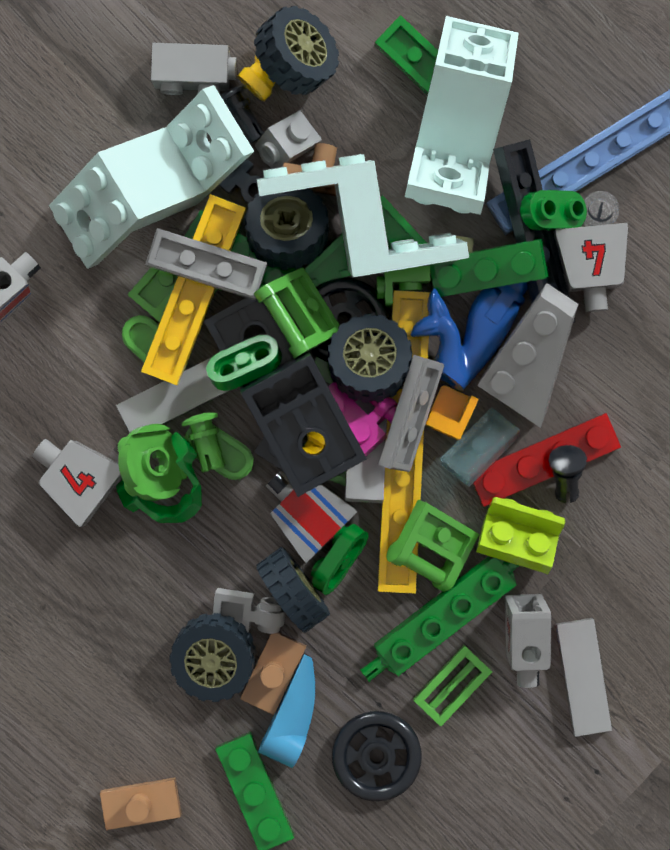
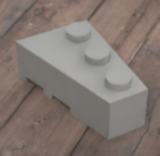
[477,283,578,428]

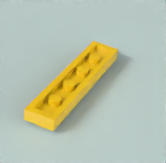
[141,194,246,386]

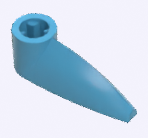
[258,654,315,768]

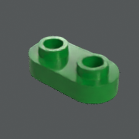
[520,190,587,230]
[206,335,282,391]
[311,524,368,595]

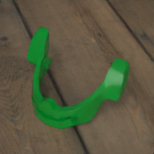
[116,432,202,523]

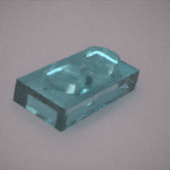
[440,407,520,487]

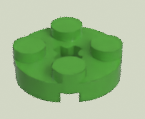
[118,424,187,501]

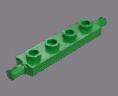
[360,556,519,682]

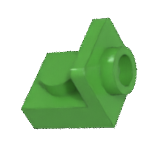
[377,266,430,307]

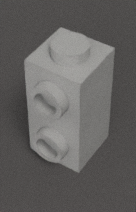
[151,43,237,95]

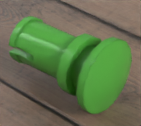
[181,412,225,472]

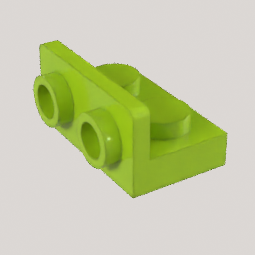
[476,497,565,574]

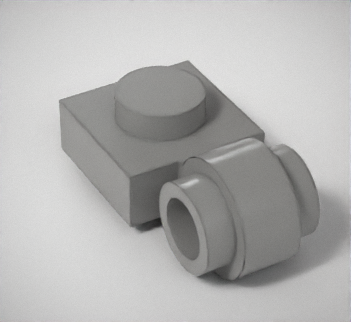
[212,588,286,634]

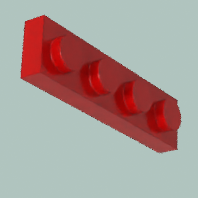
[468,413,621,507]

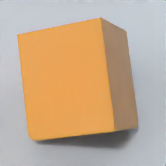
[425,385,479,440]

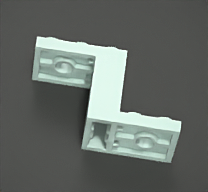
[405,16,518,215]
[49,85,254,269]
[257,154,469,277]

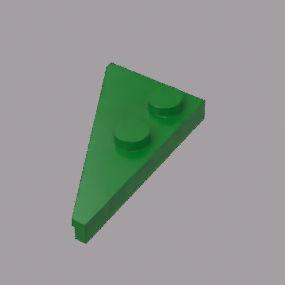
[304,195,427,286]

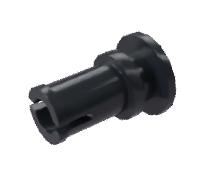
[221,85,265,144]
[549,445,587,503]

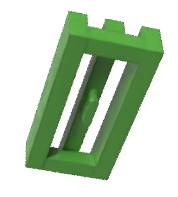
[413,645,492,726]

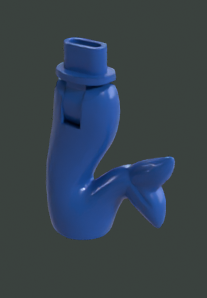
[411,282,528,391]

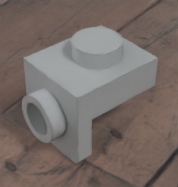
[255,110,322,169]

